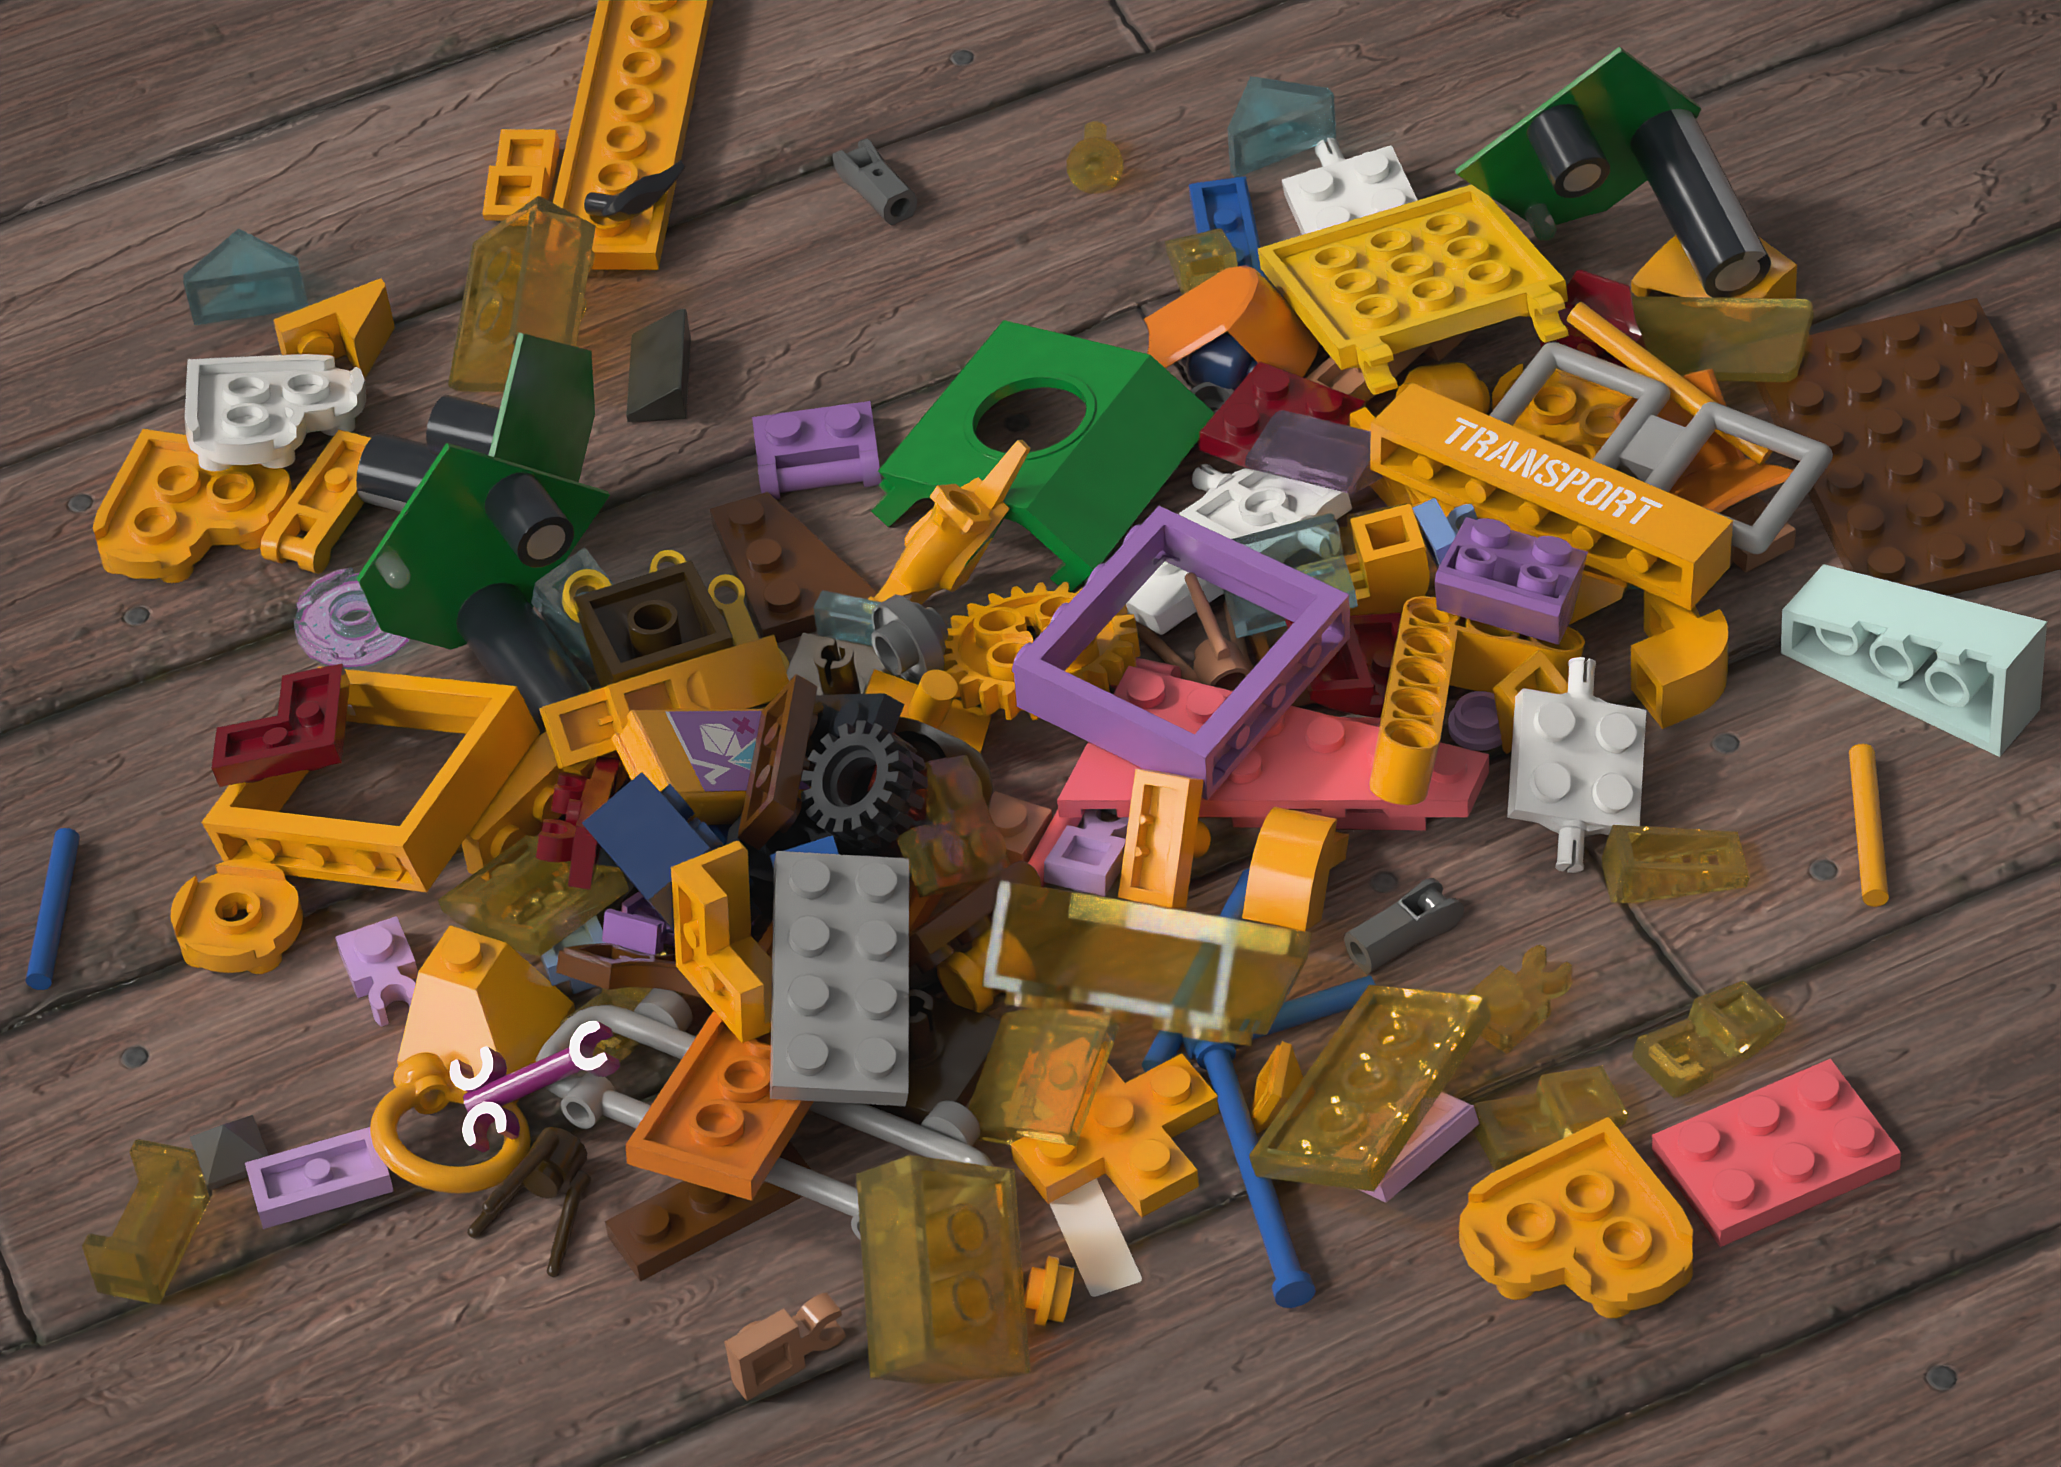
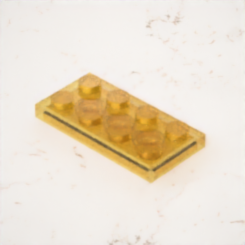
[1249,985,1492,1191]

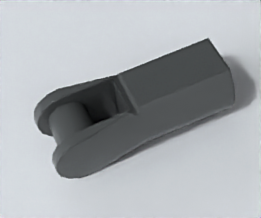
[833,138,917,226]
[1344,878,1464,975]

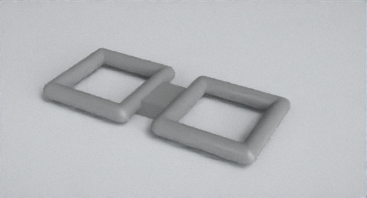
[1489,342,1833,554]

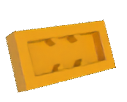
[865,669,992,753]
[1118,769,1210,909]

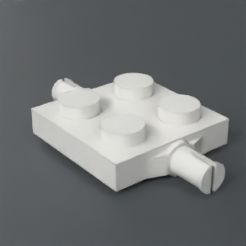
[1282,138,1417,235]
[1179,452,1352,561]
[1507,657,1646,873]

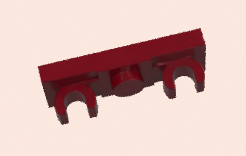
[536,756,620,890]

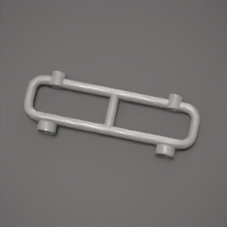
[536,988,997,1247]

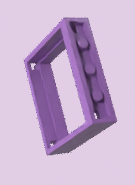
[1012,506,1350,800]

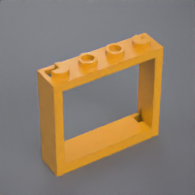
[201,666,540,893]

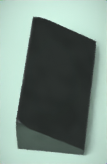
[626,309,691,422]

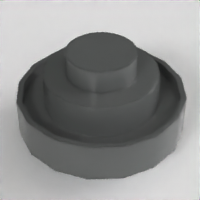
[871,594,948,685]

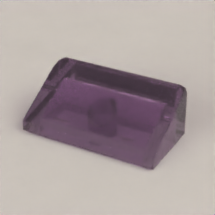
[1245,410,1382,494]

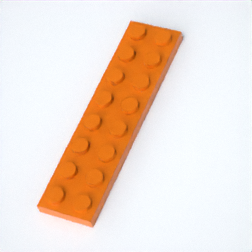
[626,836,963,1201]

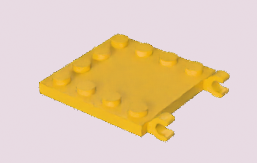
[1258,184,1569,395]

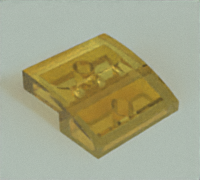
[438,835,629,957]
[968,1009,1119,1146]

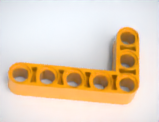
[1369,596,1585,805]

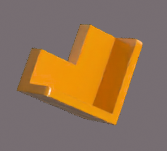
[671,841,772,1044]

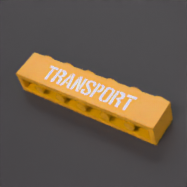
[1370,382,1733,610]

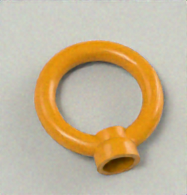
[370,1052,531,1194]

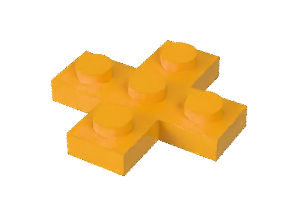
[1011,1041,1219,1217]

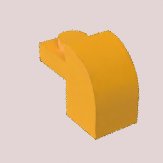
[1296,503,1430,616]
[1631,590,1728,729]
[1242,807,1349,931]

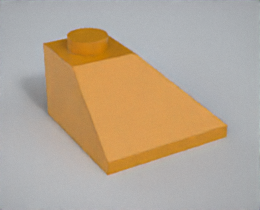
[397,925,576,1104]

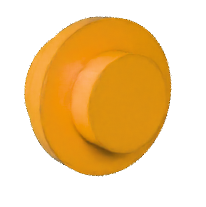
[1024,1256,1074,1326]

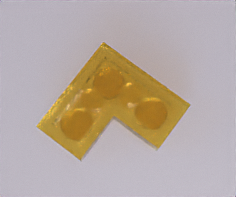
[897,755,1011,898]

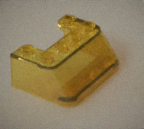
[982,881,1312,1046]

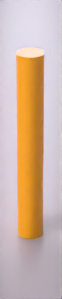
[1849,744,1889,907]

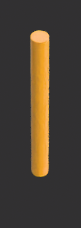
[1567,302,1773,466]

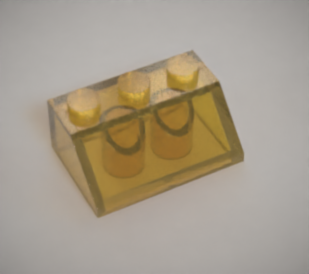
[448,196,596,392]
[856,1155,1031,1384]

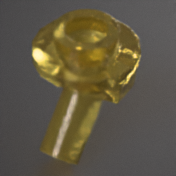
[1066,121,1123,194]

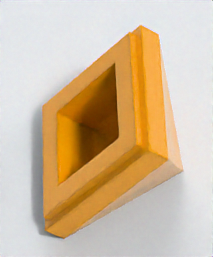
[1250,1041,1312,1133]

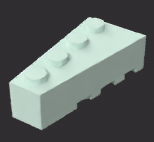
[1781,564,2047,757]

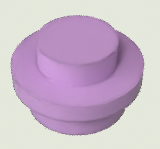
[1448,691,1502,751]

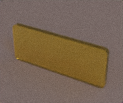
[1632,296,1814,382]

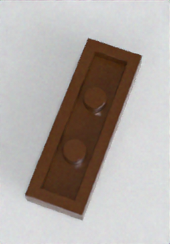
[737,673,818,850]
[605,1141,811,1282]

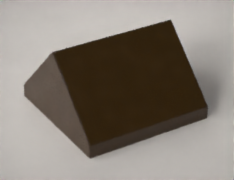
[573,560,734,688]

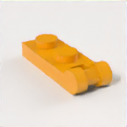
[260,429,371,574]

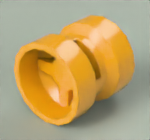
[936,928,1029,1013]

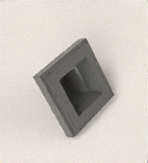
[190,1115,269,1191]

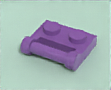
[752,401,881,500]

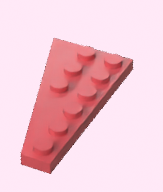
[1057,666,1489,817]

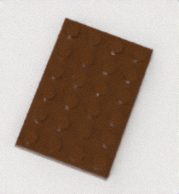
[1747,298,2061,596]

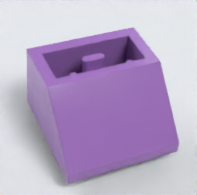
[1435,517,1588,645]

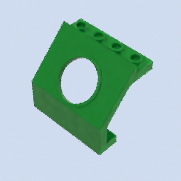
[871,320,1215,592]

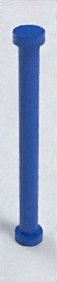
[1194,1034,1315,1308]

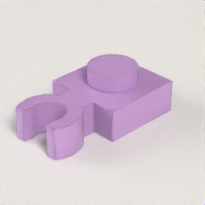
[1044,809,1129,897]
[335,916,418,1026]

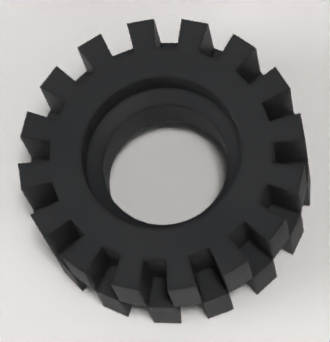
[801,721,928,849]

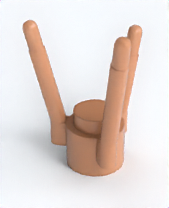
[1136,572,1254,691]

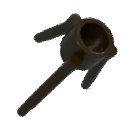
[467,1127,591,1277]

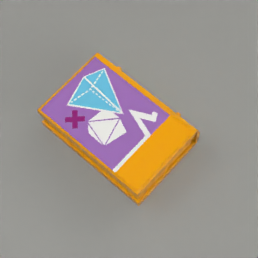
[611,709,811,825]

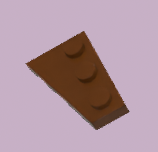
[710,492,878,643]

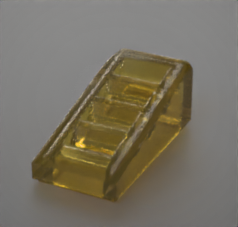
[1602,825,1750,903]

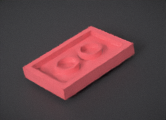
[1652,1059,1901,1247]

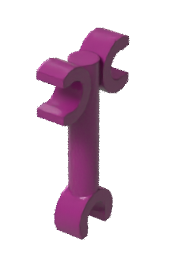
[450,1021,620,1153]

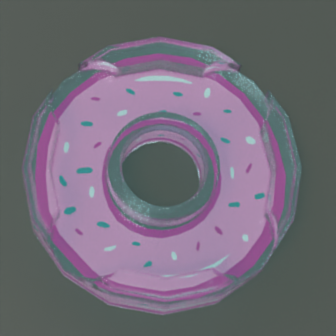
[294,567,410,669]

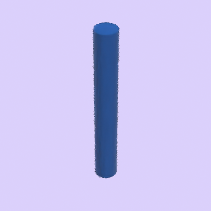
[26,828,80,990]
[1182,975,1378,1059]

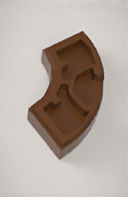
[556,943,702,997]

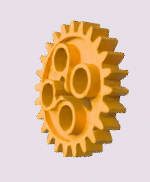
[943,582,1141,720]

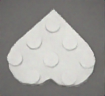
[185,354,366,471]

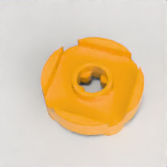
[170,859,303,974]

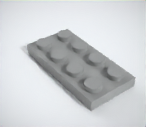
[770,851,909,1106]

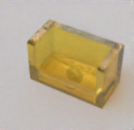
[82,1139,210,1305]

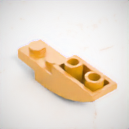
[539,635,789,769]
[462,731,629,883]

